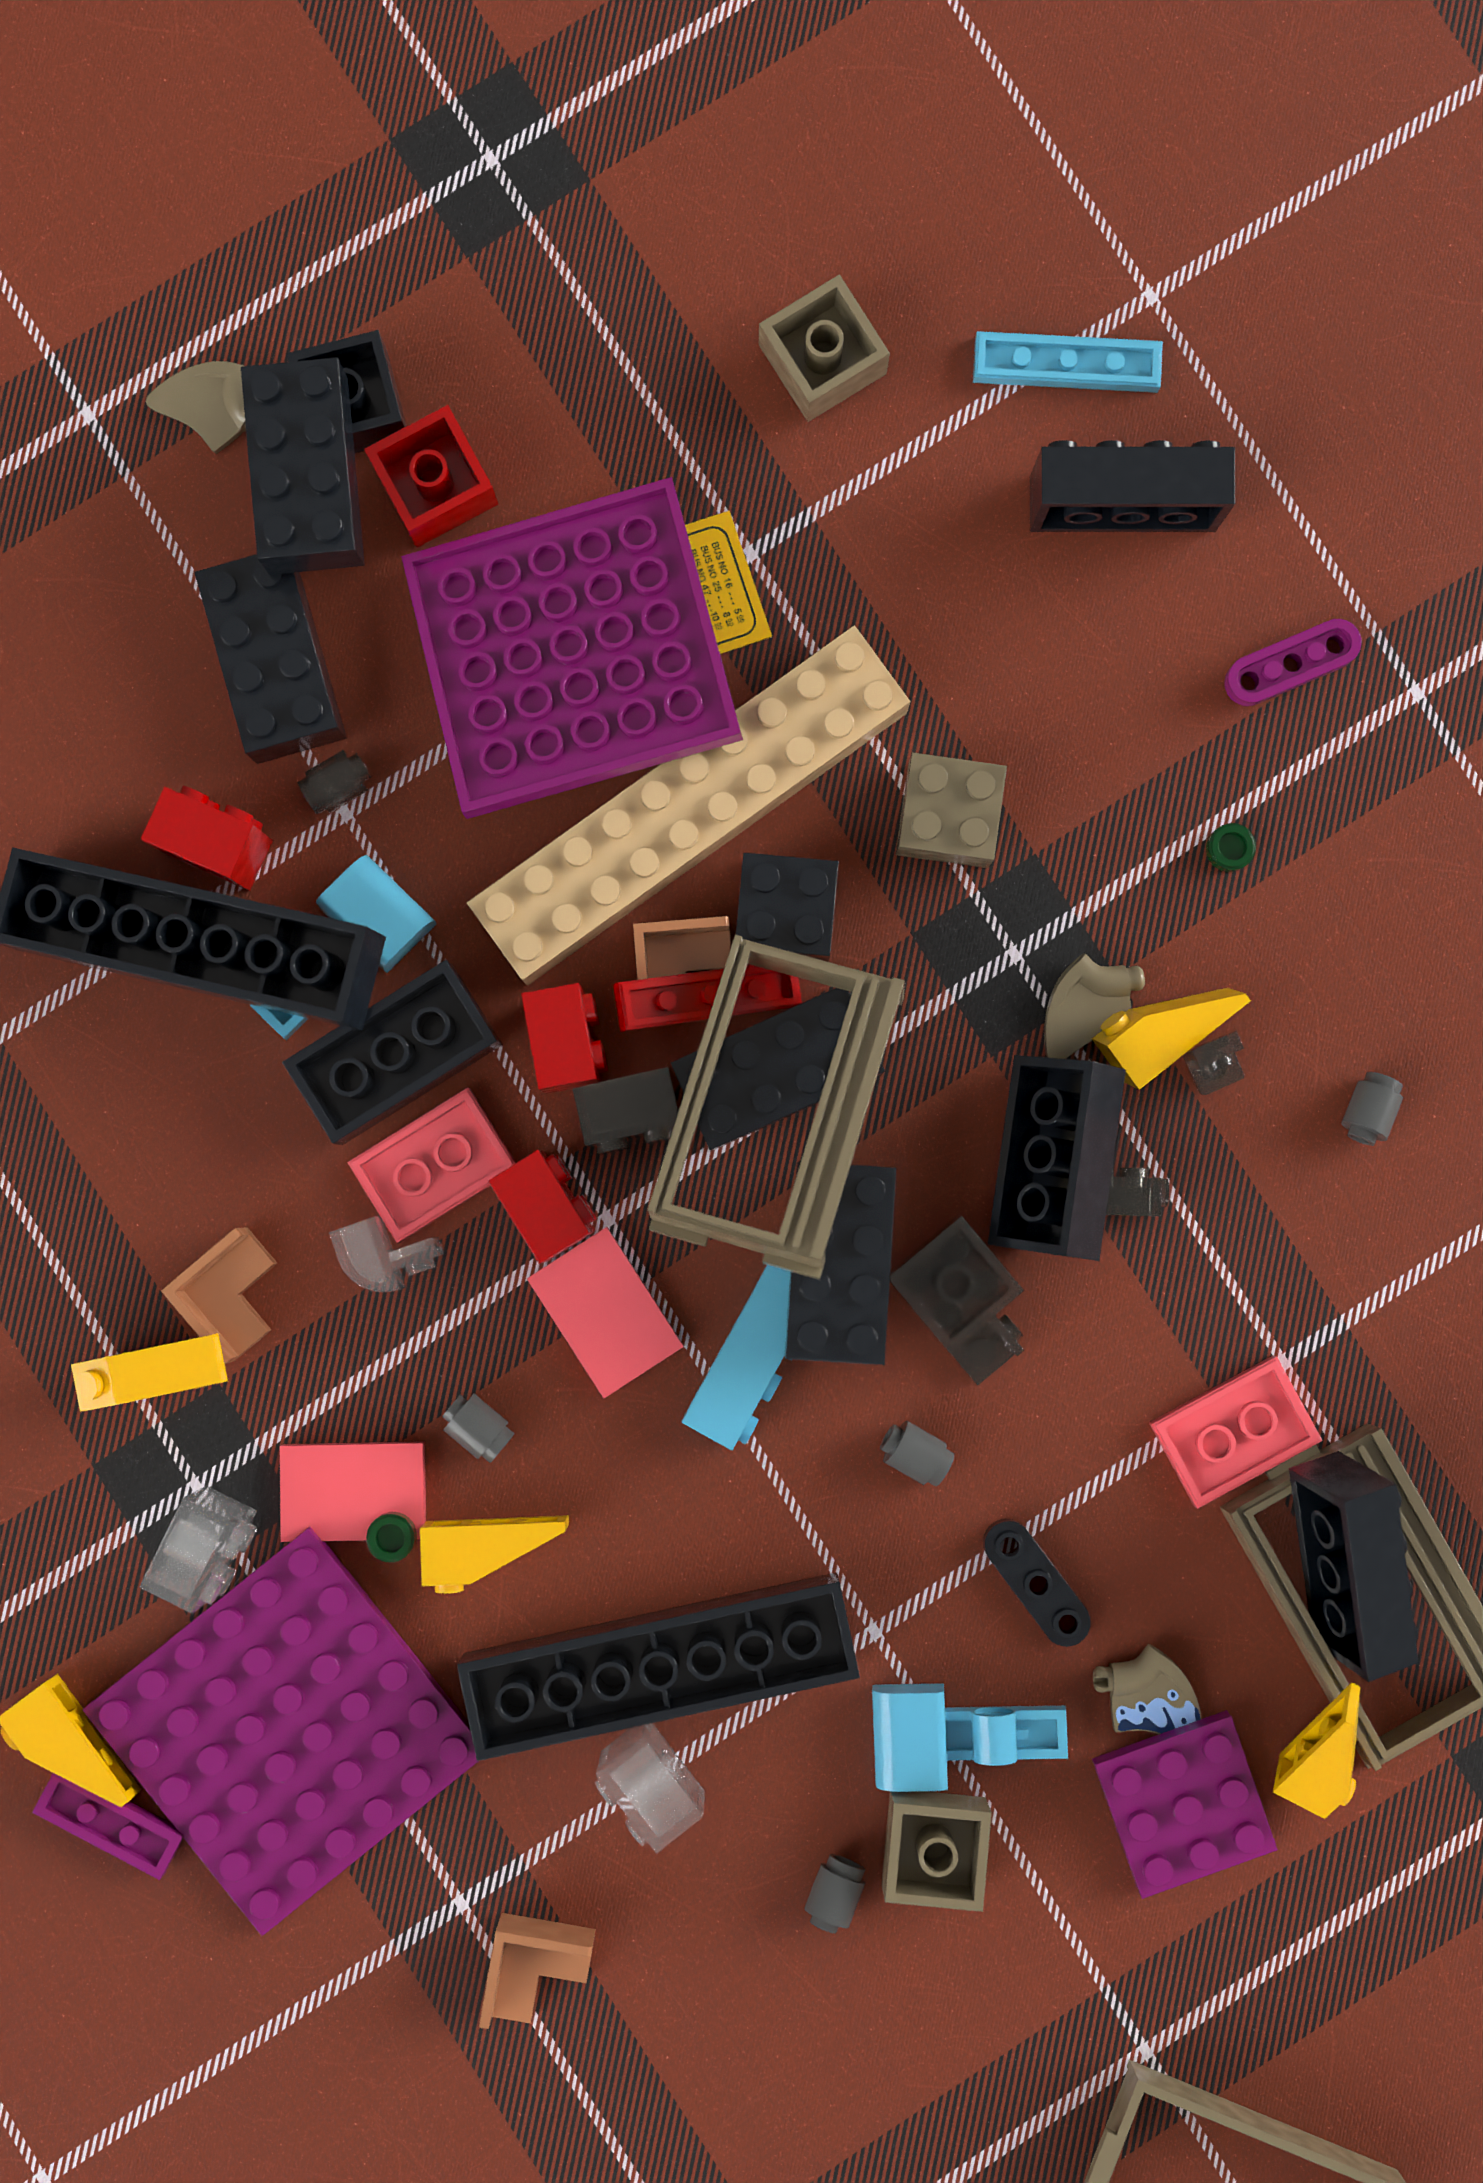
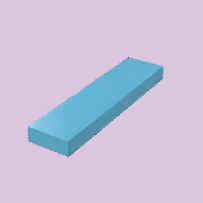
[973,331,1163,393]

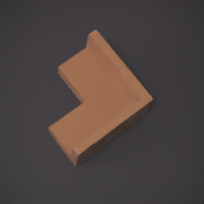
[633,916,731,980]
[161,1227,277,1364]
[479,1913,596,2029]

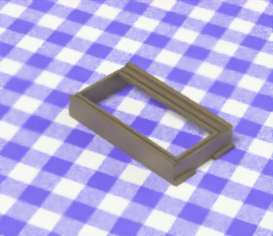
[648,935,905,1280]
[1220,1423,1483,1771]
[1084,2060,1406,2183]

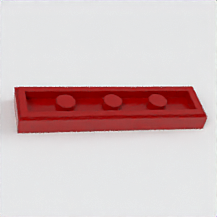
[613,965,802,1032]

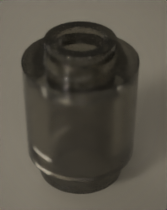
[297,749,372,815]

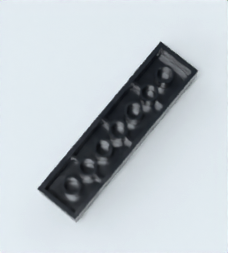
[0,847,386,1030]
[457,1572,860,1761]

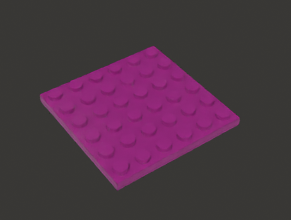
[401,477,743,819]
[82,1527,478,1936]

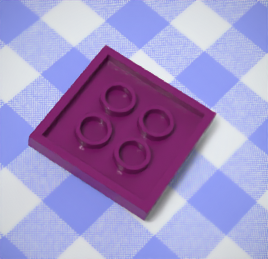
[1092,1710,1278,1899]

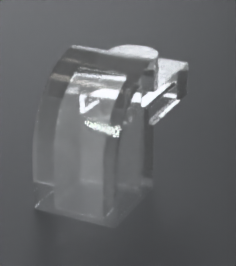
[329,1216,444,1292]

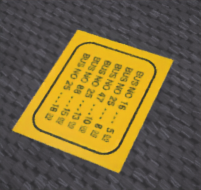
[685,510,772,654]

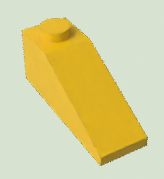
[1092,988,1251,1090]
[71,1333,228,1412]
[420,1515,569,1594]
[0,1673,141,1807]
[1273,1682,1360,1819]

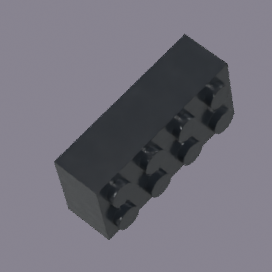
[240,358,365,575]
[1030,440,1235,532]
[194,554,347,764]
[282,960,503,1145]
[671,988,885,1152]
[987,1055,1126,1261]
[785,1161,897,1365]
[1289,1451,1419,1682]

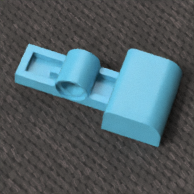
[250,855,436,1041]
[872,1683,1068,1792]

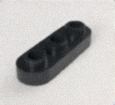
[983,1519,1091,1647]

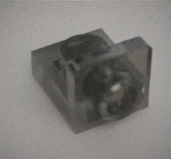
[1183,1031,1244,1095]
[946,1312,1025,1385]

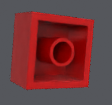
[364,405,499,548]
[140,785,273,891]
[521,983,608,1094]
[488,1150,597,1264]

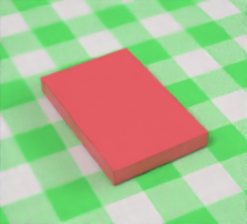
[347,1087,516,1243]
[527,1227,684,1398]
[1149,1355,1323,1509]
[280,1441,426,1542]

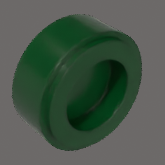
[1206,823,1256,872]
[366,1512,417,1562]

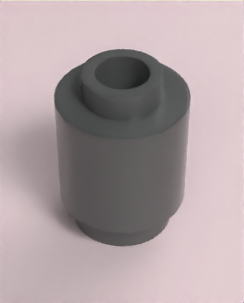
[1341,1072,1403,1146]
[442,1394,515,1463]
[880,1420,955,1487]
[804,1854,866,1933]

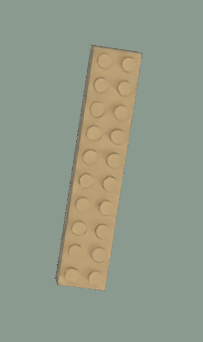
[467,625,911,986]

